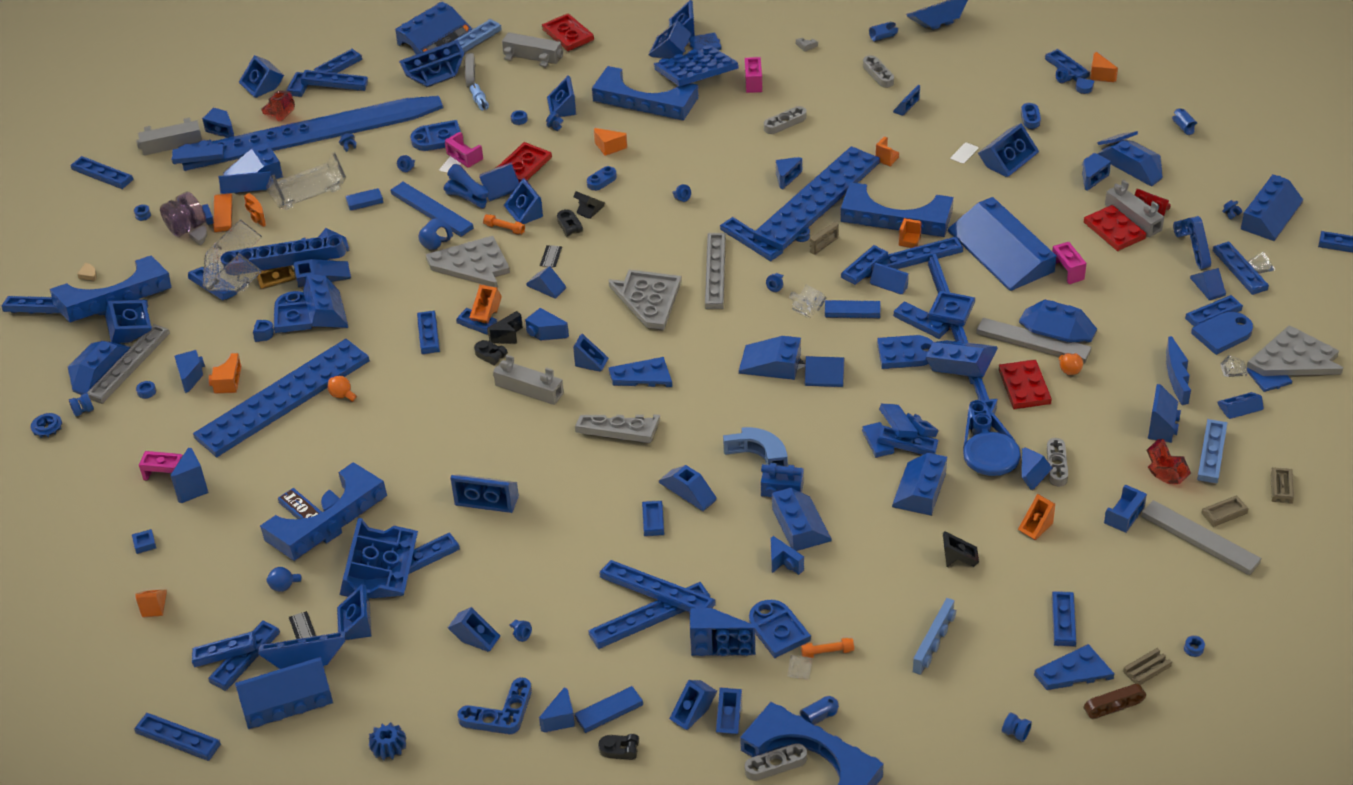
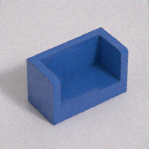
[1104,485,1147,533]

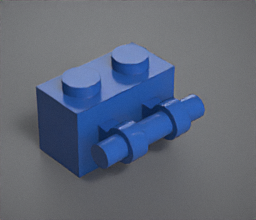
[761,463,804,497]

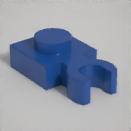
[906,413,939,437]

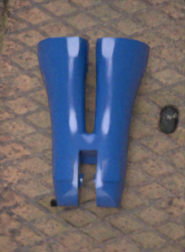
[444,164,489,208]

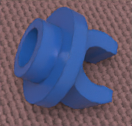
[1056,66,1074,83]
[546,112,564,131]
[339,133,357,152]
[397,155,415,172]
[672,184,691,202]
[1222,200,1242,220]
[766,273,784,292]
[509,620,532,642]

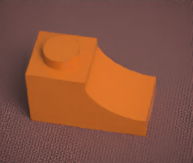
[469,285,502,323]
[209,353,242,393]

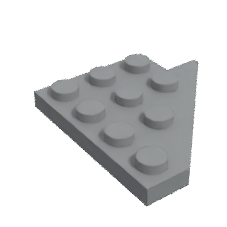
[426,236,510,287]
[609,269,682,330]
[1247,325,1343,376]

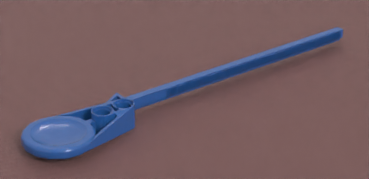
[928,254,1021,476]

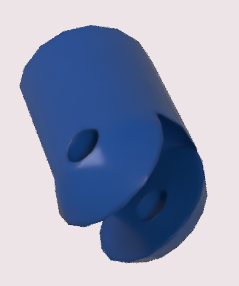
[869,22,898,42]
[1172,108,1198,135]
[800,696,839,725]

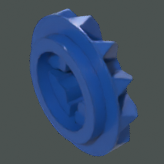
[31,413,63,438]

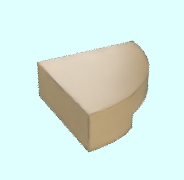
[77,263,97,281]

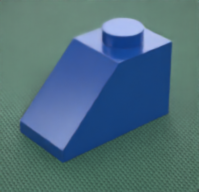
[202,107,234,138]
[1082,153,1111,191]
[525,308,569,341]
[174,350,205,393]
[448,607,501,652]
[669,680,717,730]

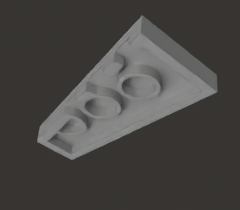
[575,415,660,443]

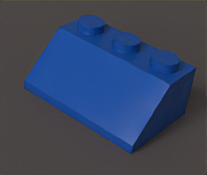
[978,123,1039,177]
[303,274,348,328]
[926,340,998,378]
[892,453,947,516]
[450,475,519,513]
[772,488,832,551]

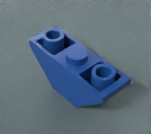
[659,465,717,511]

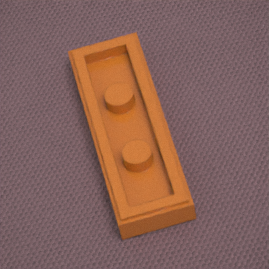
[213,193,233,232]

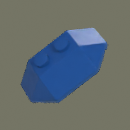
[906,0,968,30]
[399,40,465,87]
[1097,140,1163,187]
[1019,299,1097,342]
[68,341,131,395]
[258,631,346,669]

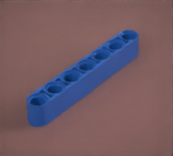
[220,234,346,275]

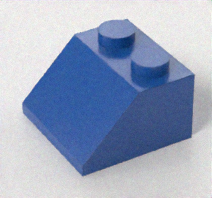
[648,21,691,59]
[239,55,284,98]
[105,300,152,343]
[1148,384,1181,443]

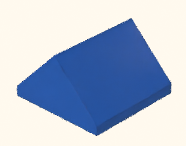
[669,0,695,37]
[547,75,576,117]
[479,162,519,201]
[504,178,543,224]
[805,356,845,387]
[170,447,209,503]
[337,584,372,640]

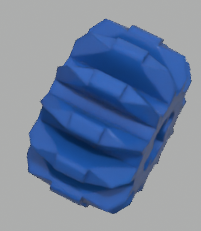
[368,722,406,761]

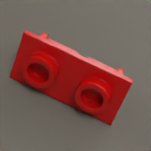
[1135,188,1171,216]

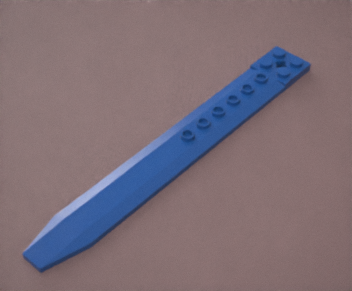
[178,96,443,171]

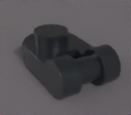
[557,209,583,237]
[474,340,508,365]
[598,734,640,760]

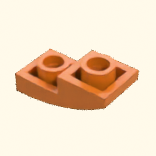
[244,193,266,227]

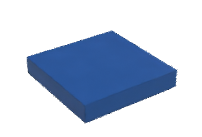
[928,291,975,326]

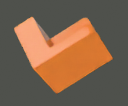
[876,136,899,166]
[899,218,921,248]

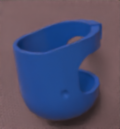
[418,219,454,250]

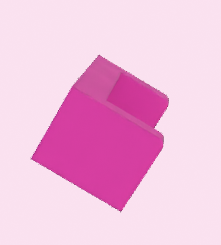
[745,57,762,93]
[445,132,484,168]
[1052,242,1087,284]
[139,451,183,481]

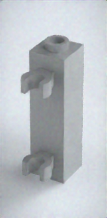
[502,32,563,67]
[136,117,202,155]
[1105,180,1164,237]
[493,355,564,405]

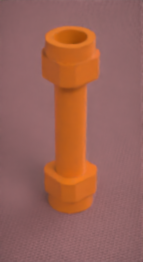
[483,214,525,234]
[801,637,854,659]

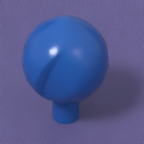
[266,567,302,592]

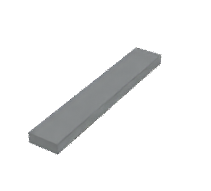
[705,233,726,309]
[977,318,1091,363]
[87,324,170,404]
[1141,500,1262,575]

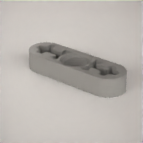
[465,53,475,87]
[863,55,894,88]
[764,106,806,134]
[1046,438,1068,487]
[745,744,807,781]

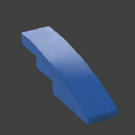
[1166,336,1191,405]

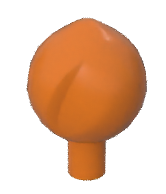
[1059,353,1083,375]
[328,376,357,402]

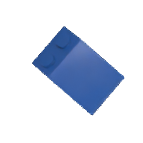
[223,143,283,194]
[739,336,801,380]

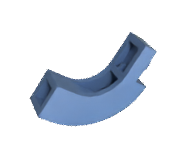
[723,427,788,467]

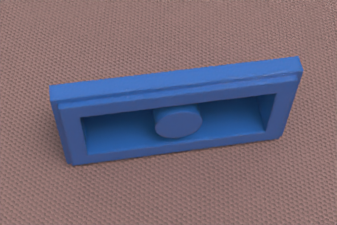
[893,85,920,116]
[870,263,909,294]
[1218,392,1264,419]

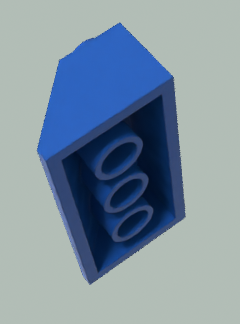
[1241,174,1303,241]
[235,657,333,729]

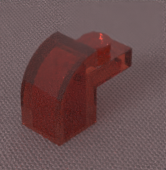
[261,90,295,121]
[1146,439,1191,484]

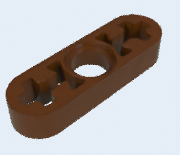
[1083,684,1146,719]

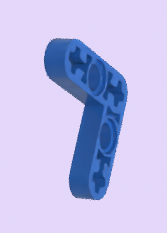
[1173,216,1211,269]
[457,678,532,734]

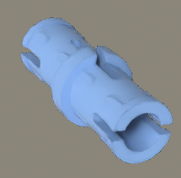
[469,84,489,111]

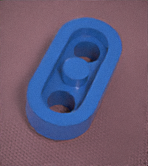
[1021,103,1041,129]
[587,166,617,191]

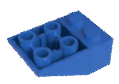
[690,608,756,656]

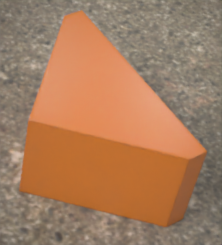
[1090,52,1118,82]
[594,128,628,156]
[1018,494,1056,540]
[135,589,167,617]

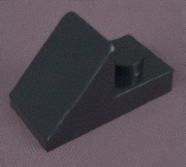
[573,191,605,219]
[487,311,523,344]
[942,531,979,567]

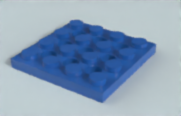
[654,45,739,86]

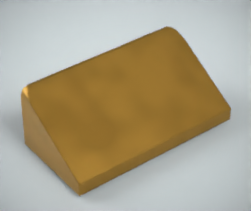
[256,266,296,289]

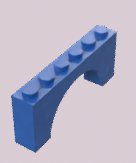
[592,66,699,121]
[840,182,954,237]
[50,255,172,323]
[260,462,387,561]
[740,702,884,785]

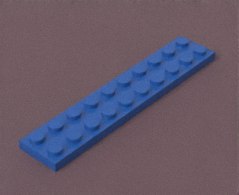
[753,146,880,251]
[193,339,370,458]

